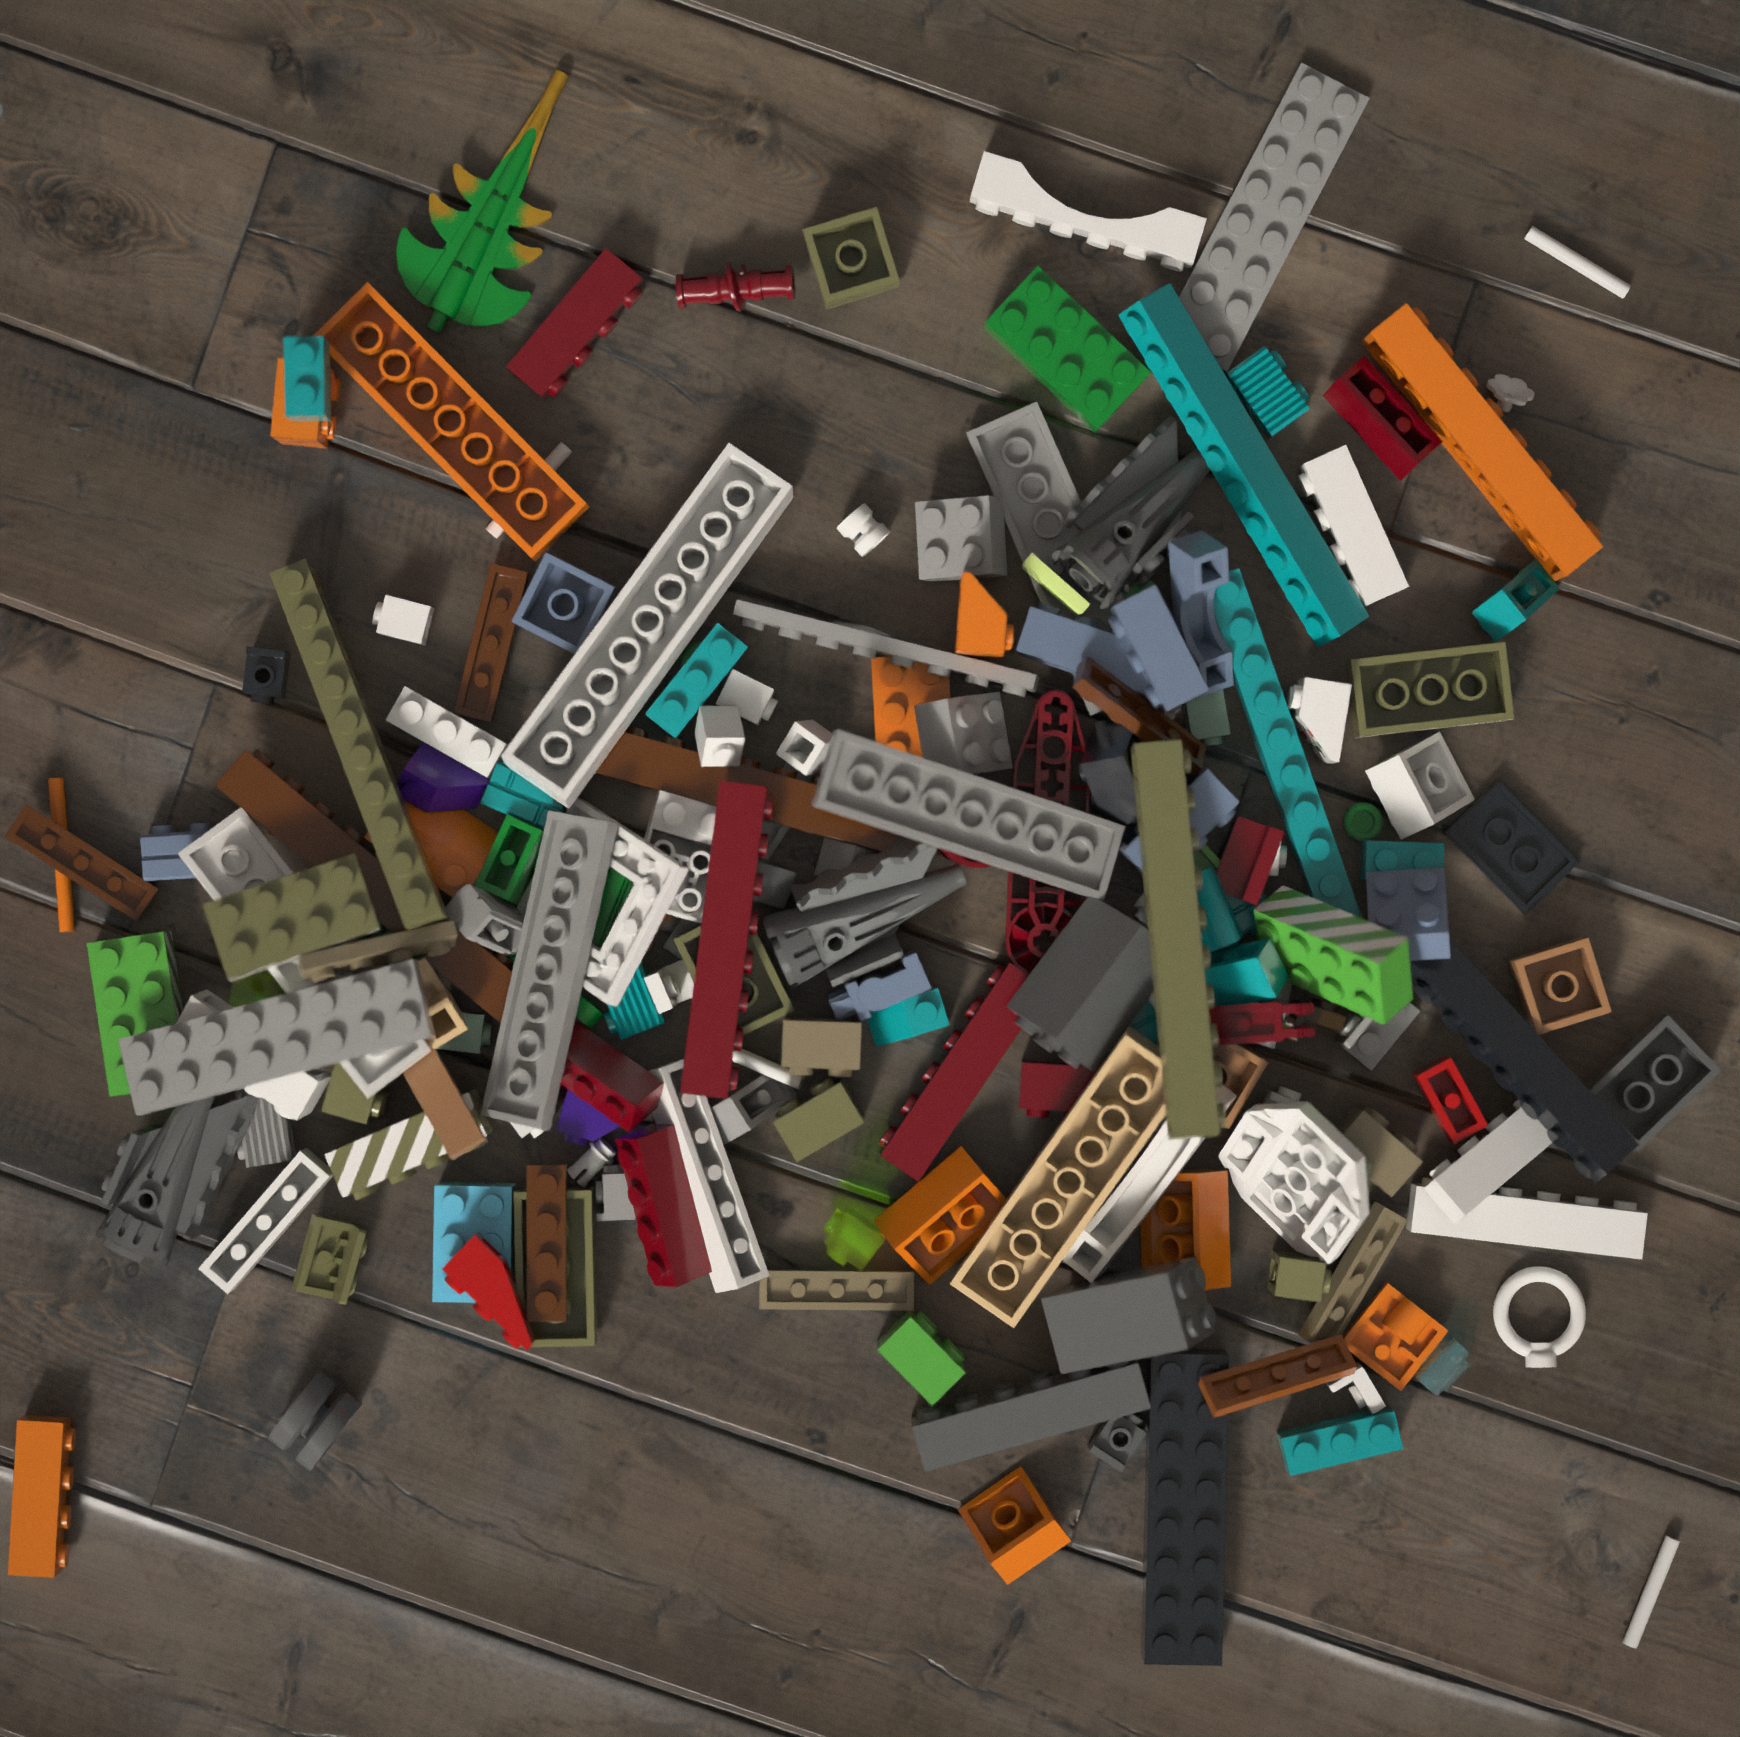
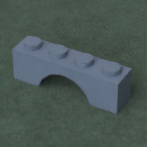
[1169,530,1234,697]

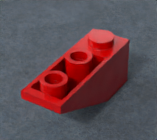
[442,1232,535,1351]

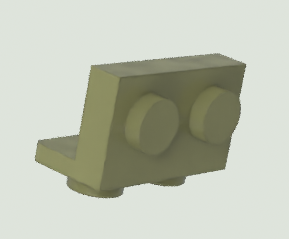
[292,1214,367,1305]

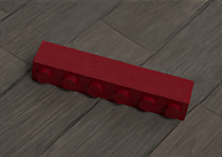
[878,962,1029,1182]

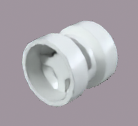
[836,503,890,557]

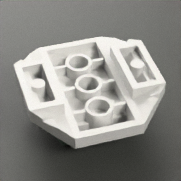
[1218,1102,1373,1264]

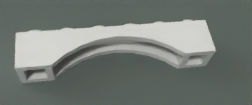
[970,151,1207,271]
[1063,1085,1236,1283]

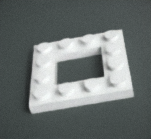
[517,797,689,1007]

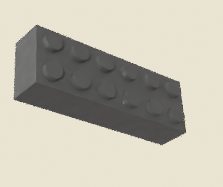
[911,1360,1151,1472]

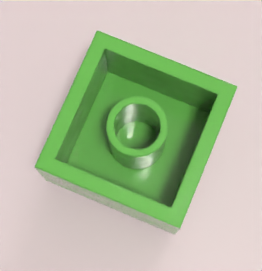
[877,1311,966,1406]

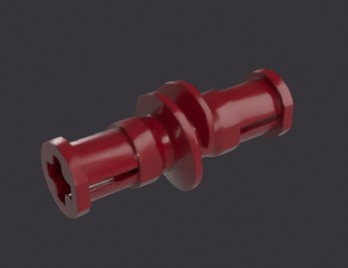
[676,262,796,312]

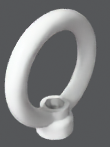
[1493,1266,1586,1368]

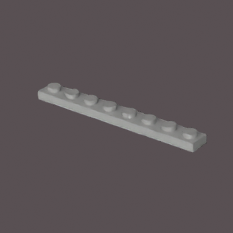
[733,600,1040,697]

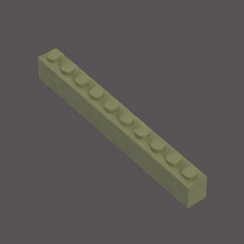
[270,558,450,930]
[1130,740,1226,1140]

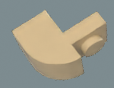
[415,954,468,1050]

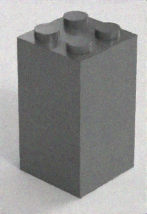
[1006,897,1154,1072]
[1041,1256,1216,1374]

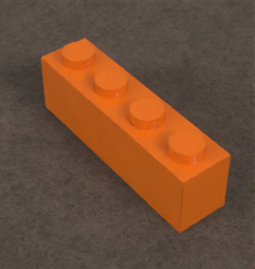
[8,1415,76,1578]

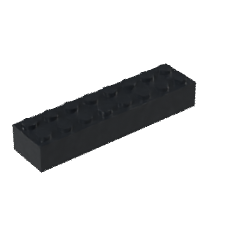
[1141,1349,1229,1666]

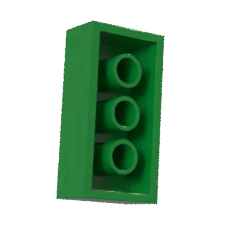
[983,266,1151,434]

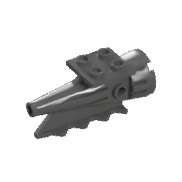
[1051,415,1211,609]
[761,838,967,988]
[95,1095,258,1267]

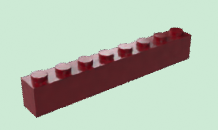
[680,780,773,1099]

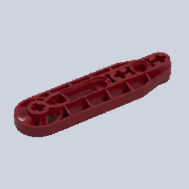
[1005,689,1090,975]

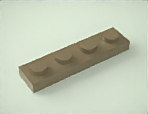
[298,920,458,983]
[1298,1201,1408,1343]
[759,1269,914,1311]

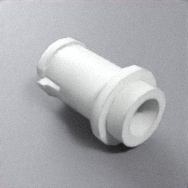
[567,1137,617,1187]

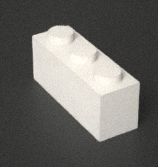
[386,687,509,778]

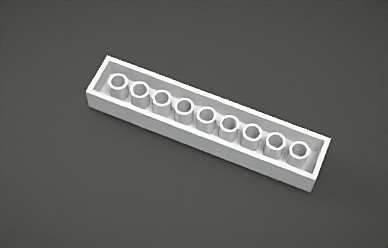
[501,443,793,809]

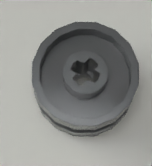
[267,1371,363,1472]

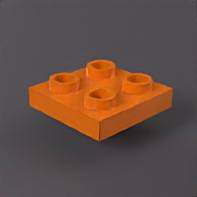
[1343,1282,1448,1391]

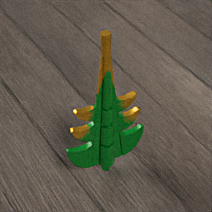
[396,69,569,334]

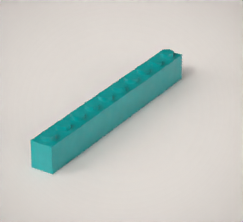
[1118,283,1369,648]
[1214,568,1362,918]

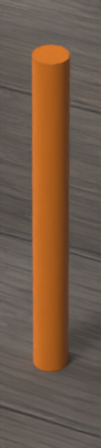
[48,777,75,932]

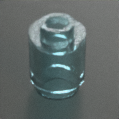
[1414,1338,1471,1397]

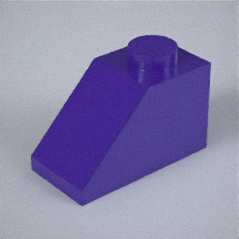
[397,742,490,813]
[556,1090,620,1145]

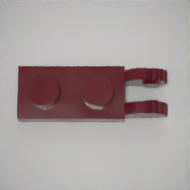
[1208,1002,1316,1045]

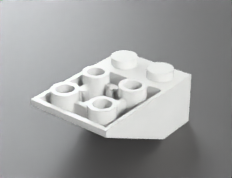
[631,790,716,924]

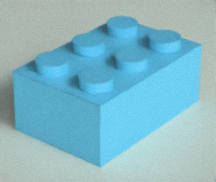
[432,1182,516,1303]

